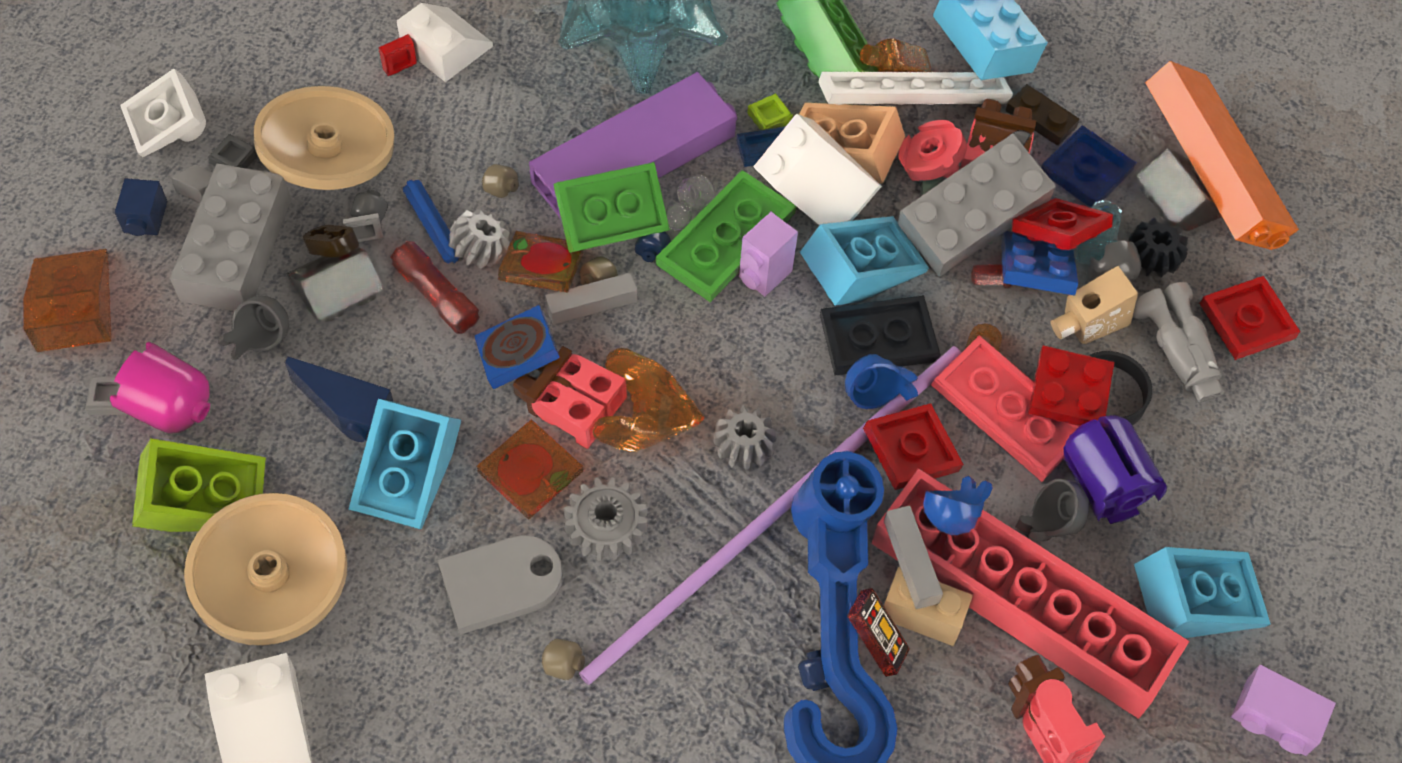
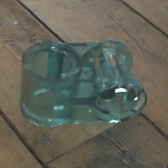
[1075,200,1122,265]

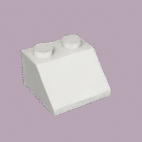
[397,3,493,83]

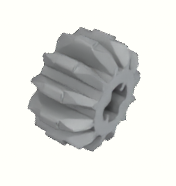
[448,208,510,270]
[713,405,777,471]

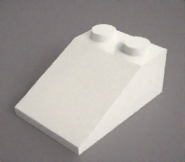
[753,114,882,225]
[204,653,313,763]

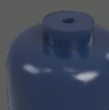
[635,231,671,262]
[798,649,830,691]

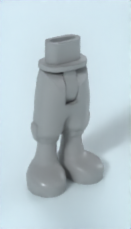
[1133,282,1224,403]

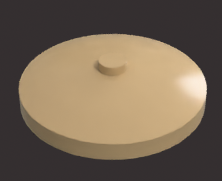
[254,86,394,190]
[184,493,347,645]

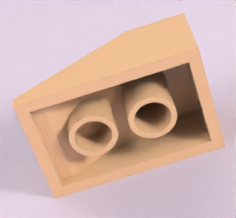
[799,103,905,184]

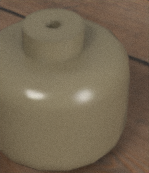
[482,164,519,198]
[580,257,618,285]
[542,639,585,680]

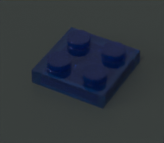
[1041,125,1137,209]

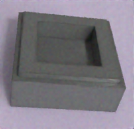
[208,134,258,168]

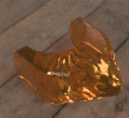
[593,348,704,452]

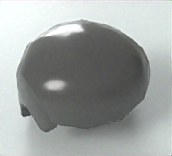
[1086,240,1141,283]

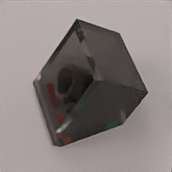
[1136,149,1222,232]
[286,247,384,322]

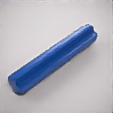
[403,180,460,263]

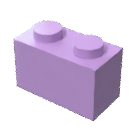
[739,212,798,297]
[1231,665,1336,756]

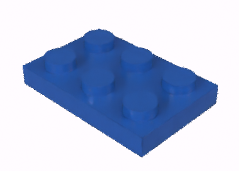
[1001,231,1078,296]

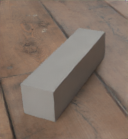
[545,272,637,325]
[884,506,943,609]

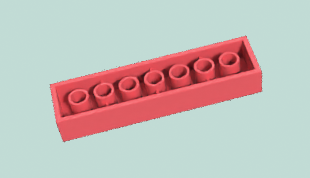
[871,469,1189,719]

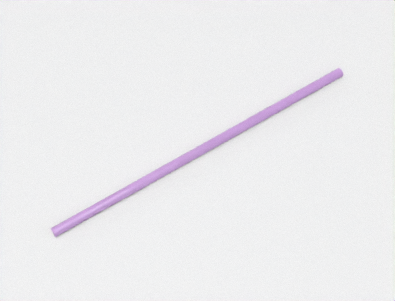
[579,346,961,685]

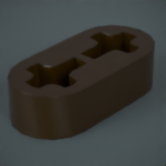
[303,225,359,257]

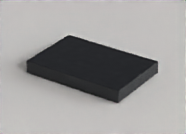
[820,295,941,376]

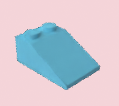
[800,216,929,306]
[349,399,462,529]
[1134,547,1271,638]

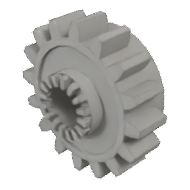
[564,477,648,561]

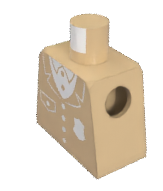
[1051,266,1138,344]

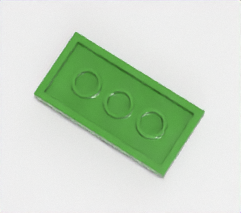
[656,170,796,302]

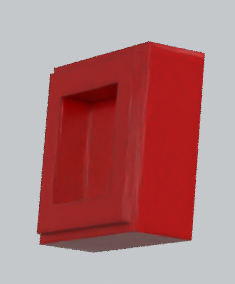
[378,34,417,76]

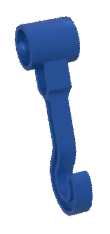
[784,451,898,763]

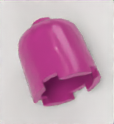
[110,342,210,434]

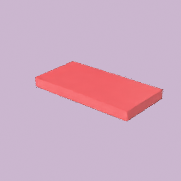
[931,335,1079,482]

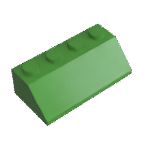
[776,0,885,105]

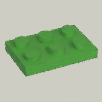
[553,162,670,253]

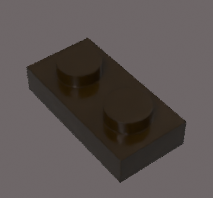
[1005,84,1080,146]

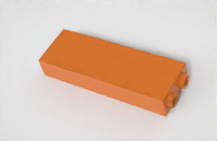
[1145,61,1299,250]

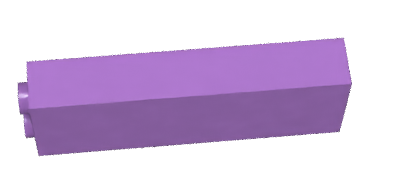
[529,72,737,219]

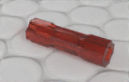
[390,241,480,334]

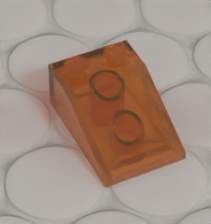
[23,249,111,352]

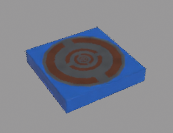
[474,305,560,389]

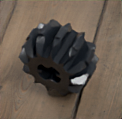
[1128,217,1188,278]

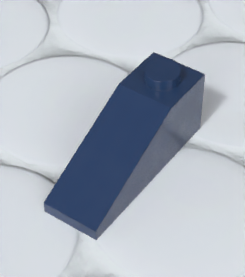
[285,356,393,442]

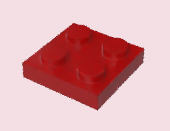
[1012,198,1113,250]
[1199,276,1301,360]
[1028,345,1114,426]
[863,403,964,490]

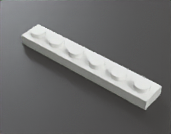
[818,72,1013,105]

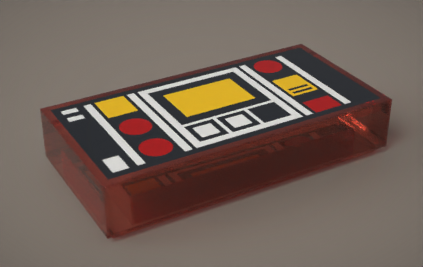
[847,588,910,677]

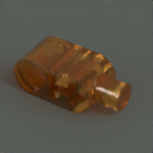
[860,38,933,72]

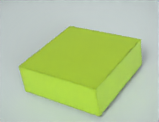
[747,93,793,136]

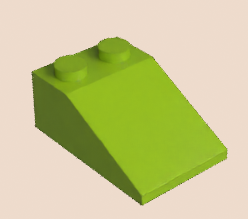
[132,438,266,532]

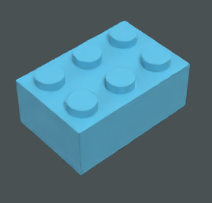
[933,0,1048,80]

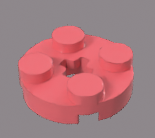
[898,120,967,181]

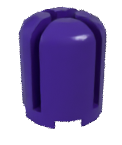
[1064,415,1167,524]

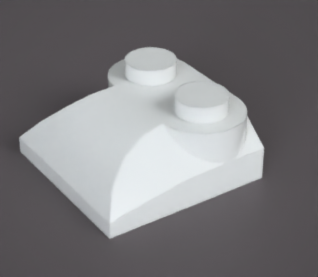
[120,69,206,157]

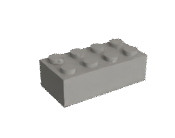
[898,133,1056,277]
[170,163,291,311]

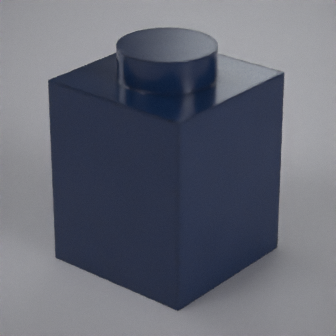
[114,178,168,236]

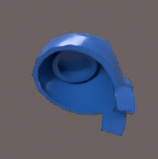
[845,354,919,409]
[923,476,993,535]

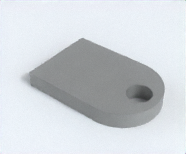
[437,535,562,635]

